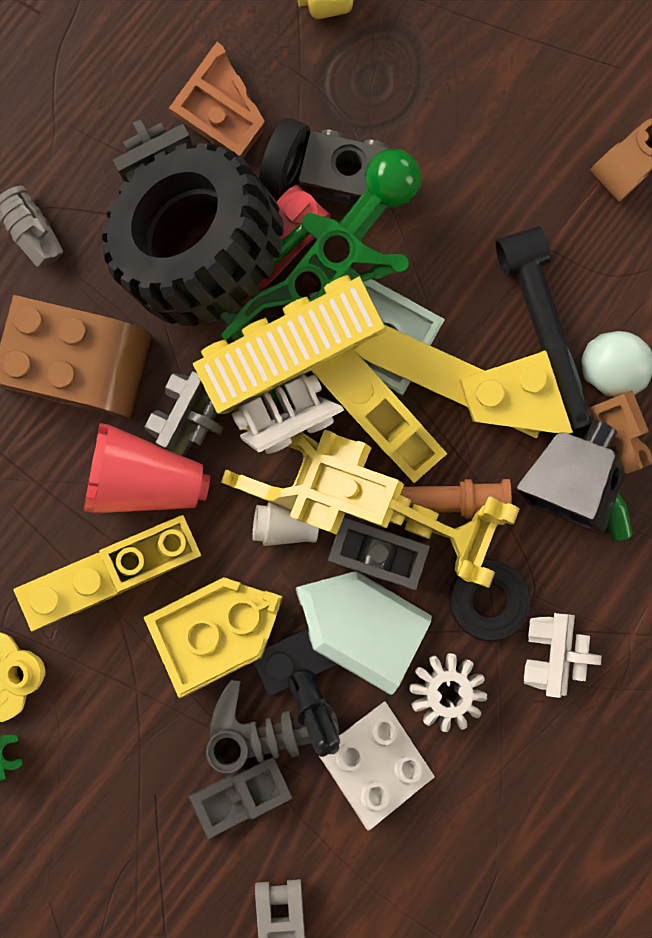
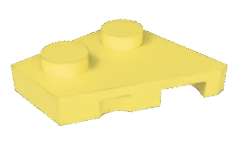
[459,351,573,434]

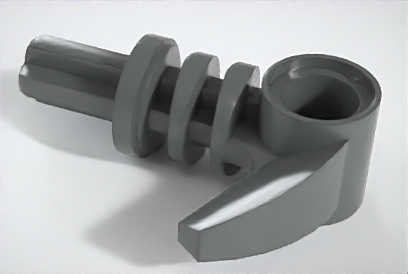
[206,679,339,773]

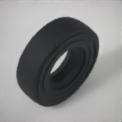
[259,118,311,200]
[449,560,530,641]

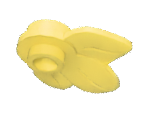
[0,632,45,722]

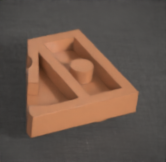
[169,42,266,159]

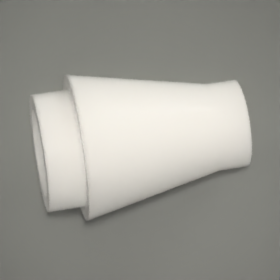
[253,502,319,546]

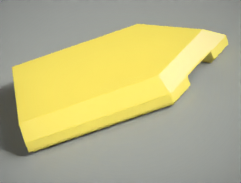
[144,577,283,699]

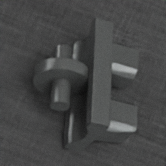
[113,119,192,183]
[145,371,224,457]

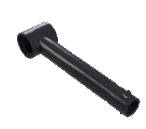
[495,226,594,431]

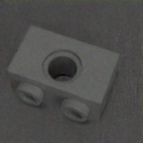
[299,130,389,214]
[328,518,430,590]

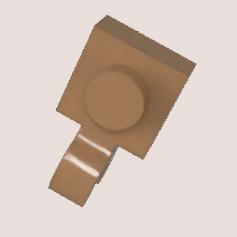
[590,391,652,474]

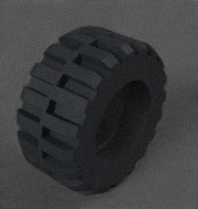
[102,143,284,326]

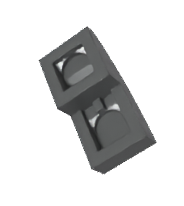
[188,756,292,839]

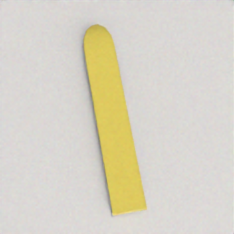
[353,325,540,438]

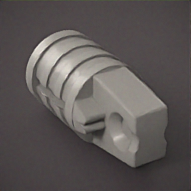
[0,185,63,267]

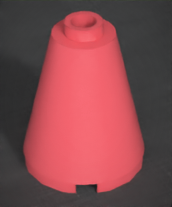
[84,423,210,513]

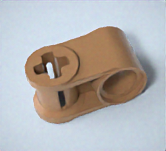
[590,118,652,202]

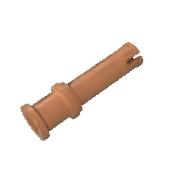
[400,479,512,519]

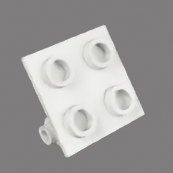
[232,374,344,454]
[319,701,435,831]

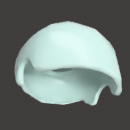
[581,331,652,397]

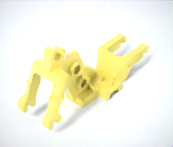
[221,427,520,588]

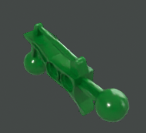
[220,148,422,411]

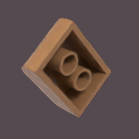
[0,295,152,420]

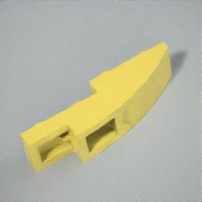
[311,349,447,483]
[13,515,201,632]

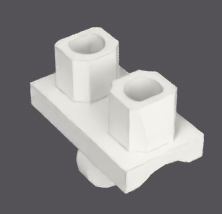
[524,613,602,698]

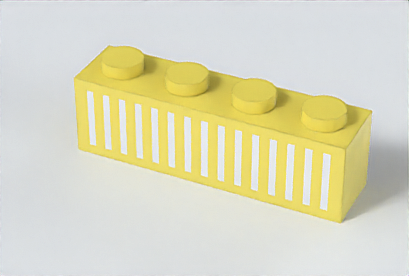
[192,275,387,414]

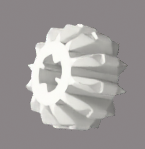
[409,653,487,732]

